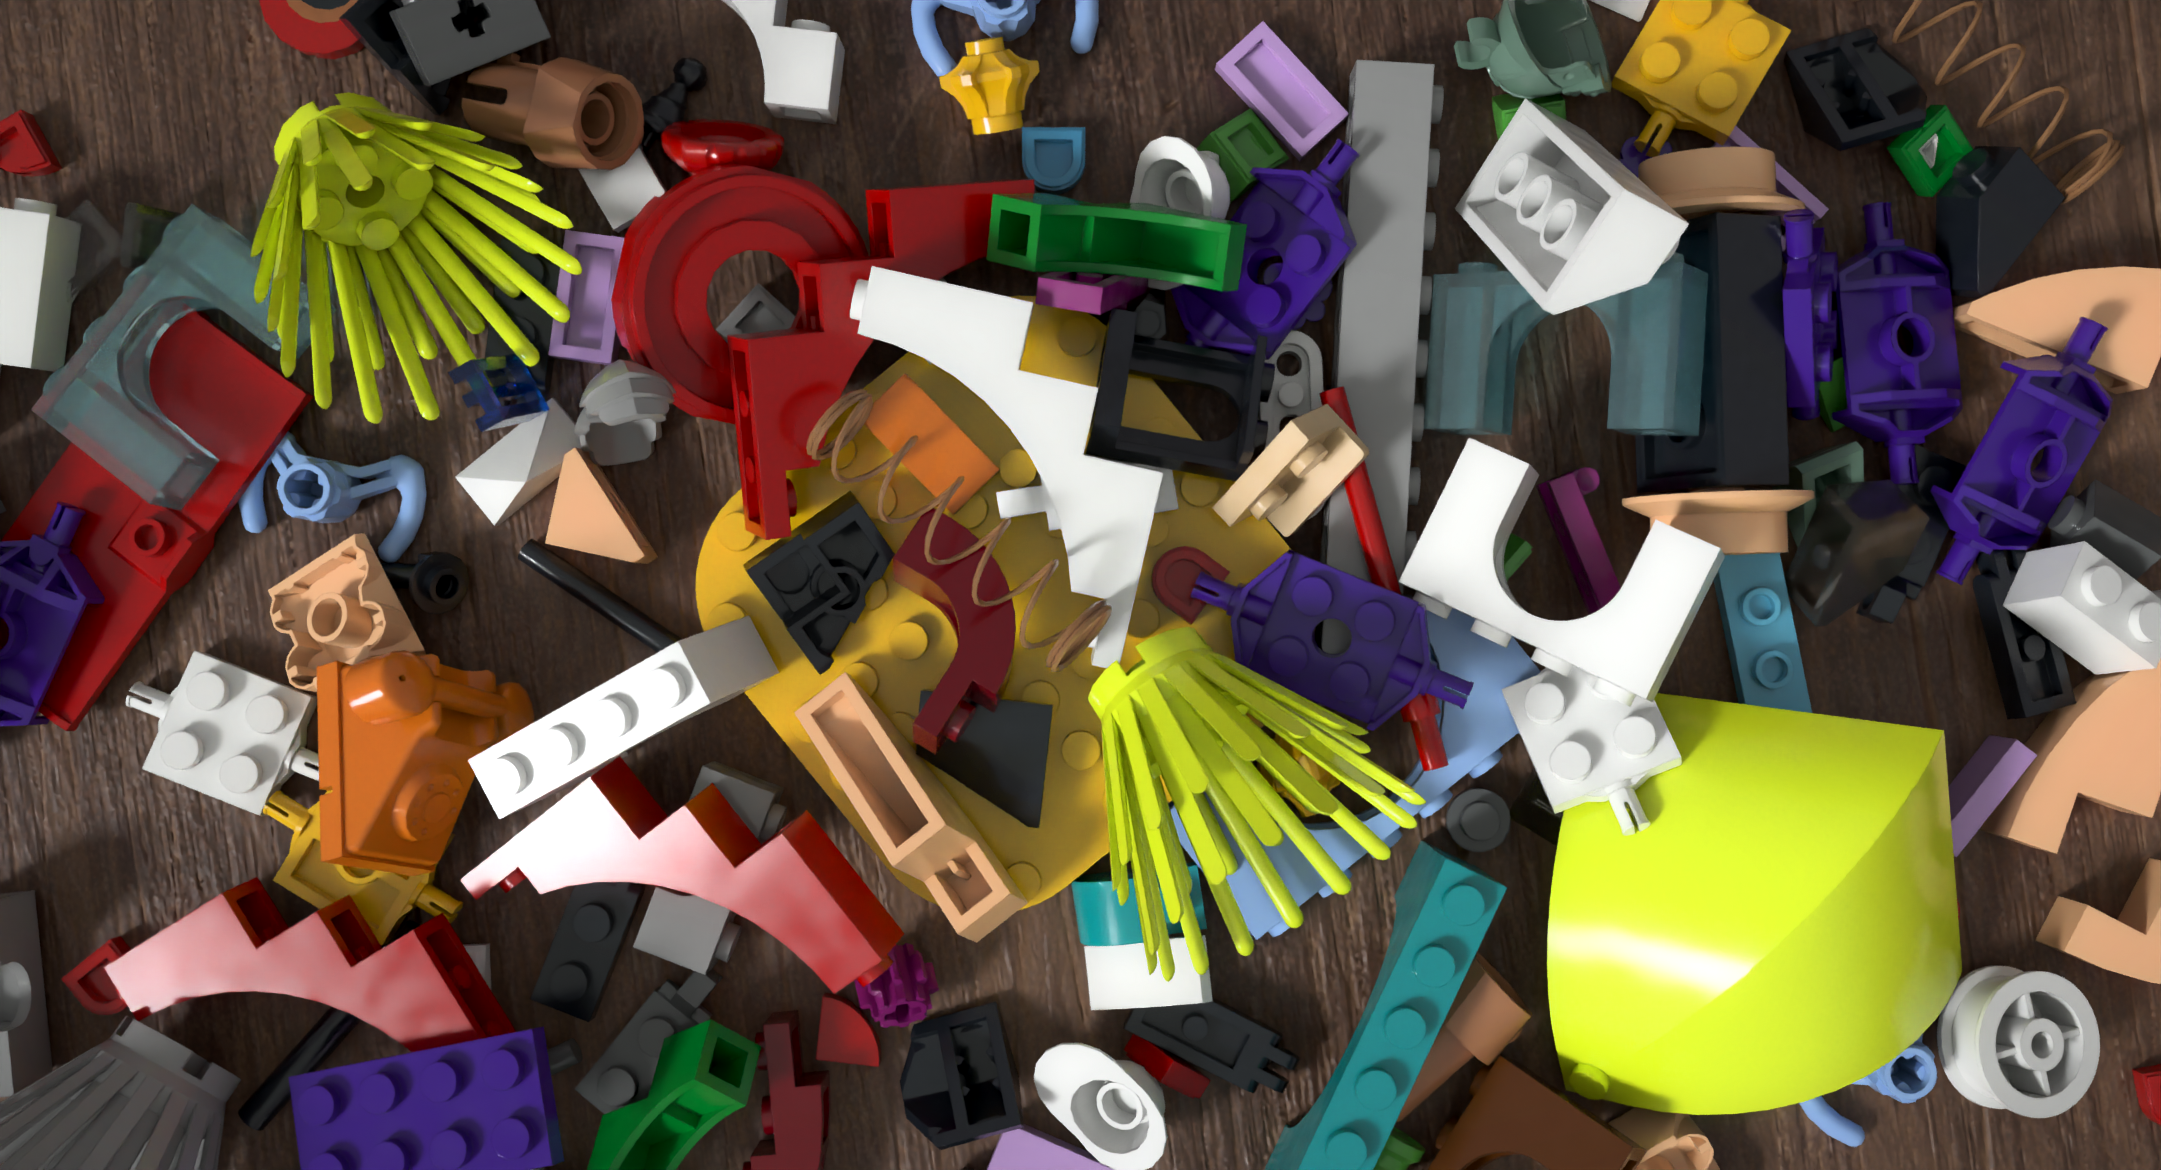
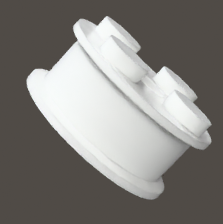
[1937,965,2100,1118]

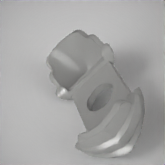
[574,359,676,466]

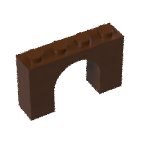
[1421,1055,1647,1170]

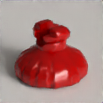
[661,119,784,174]

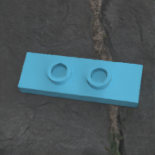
[1714,553,1812,713]

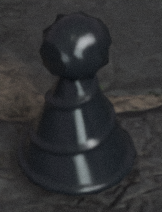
[640,57,708,150]

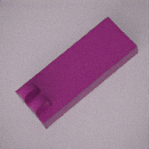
[1035,272,1149,315]
[1536,467,1621,615]

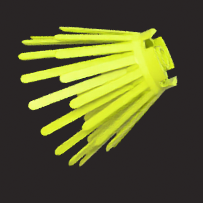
[250,92,582,424]
[1088,627,1426,982]

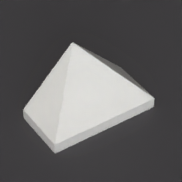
[455,397,581,526]

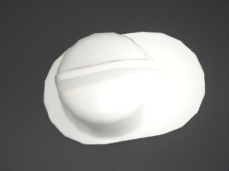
[1130,136,1230,290]
[1034,1043,1168,1170]

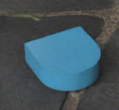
[1022,127,1086,195]

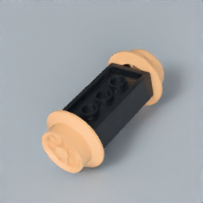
[1622,147,1815,555]

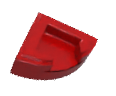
[0,109,63,177]
[816,992,881,1067]
[1123,1034,1211,1099]

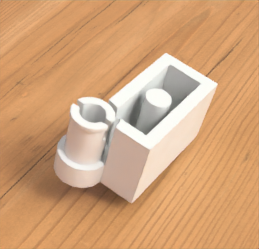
[2003,541,2161,675]

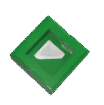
[1887,105,1973,197]

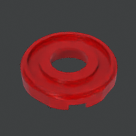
[611,163,868,424]

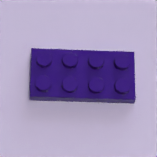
[288,1026,564,1170]

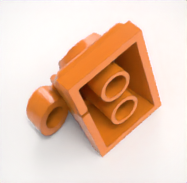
[317,650,535,876]

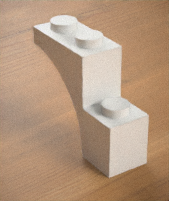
[721,0,845,124]

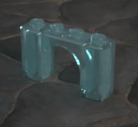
[31,204,337,510]
[1424,253,1708,436]

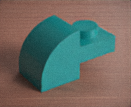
[1071,862,1207,946]

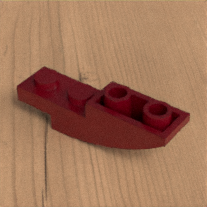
[742,1010,831,1170]

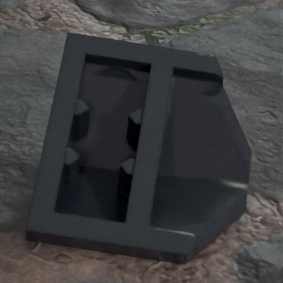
[1784,28,1927,151]
[900,1002,1024,1150]

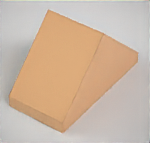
[545,447,658,564]

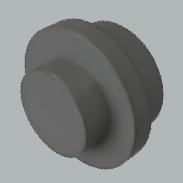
[1446,788,1511,852]

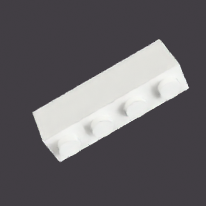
[1455,98,1689,315]

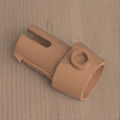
[462,53,644,170]
[1397,951,1533,1122]

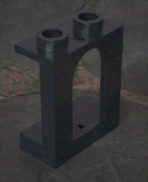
[1085,308,1275,481]

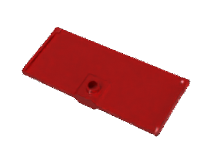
[0,295,313,731]

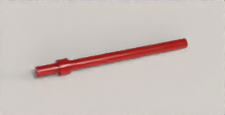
[1319,386,1449,771]

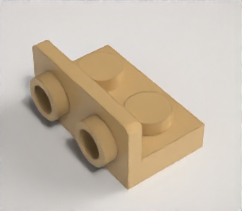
[1212,404,1369,537]

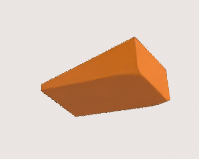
[864,373,1000,515]

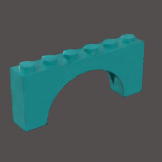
[1264,840,1507,1170]

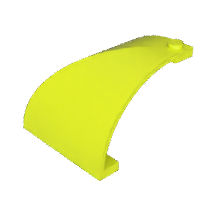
[1547,693,1962,1115]

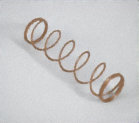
[1851,0,2125,205]
[806,389,1112,672]

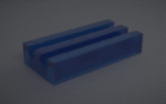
[448,354,550,432]

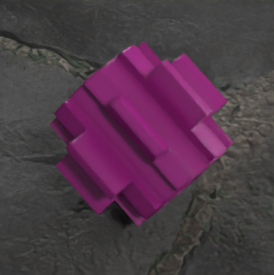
[854,943,939,1028]

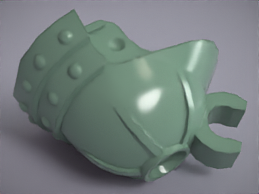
[1454,0,1612,99]

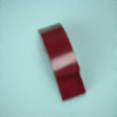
[893,508,1016,755]

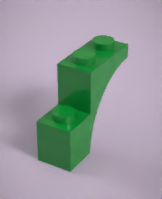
[986,193,1247,291]
[587,1019,761,1170]

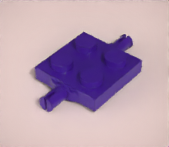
[1783,209,1839,420]

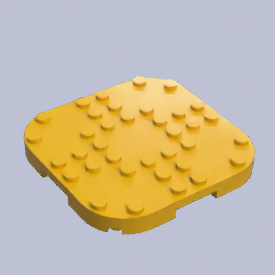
[695,296,1291,910]

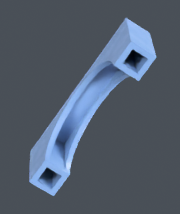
[1169,608,1541,940]

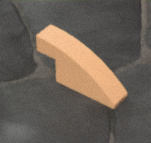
[1953,266,2161,394]
[1980,658,2161,854]
[794,672,1028,943]
[2035,858,2161,984]

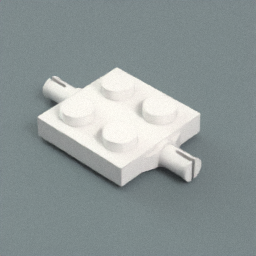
[125,651,319,816]
[1502,666,1682,836]

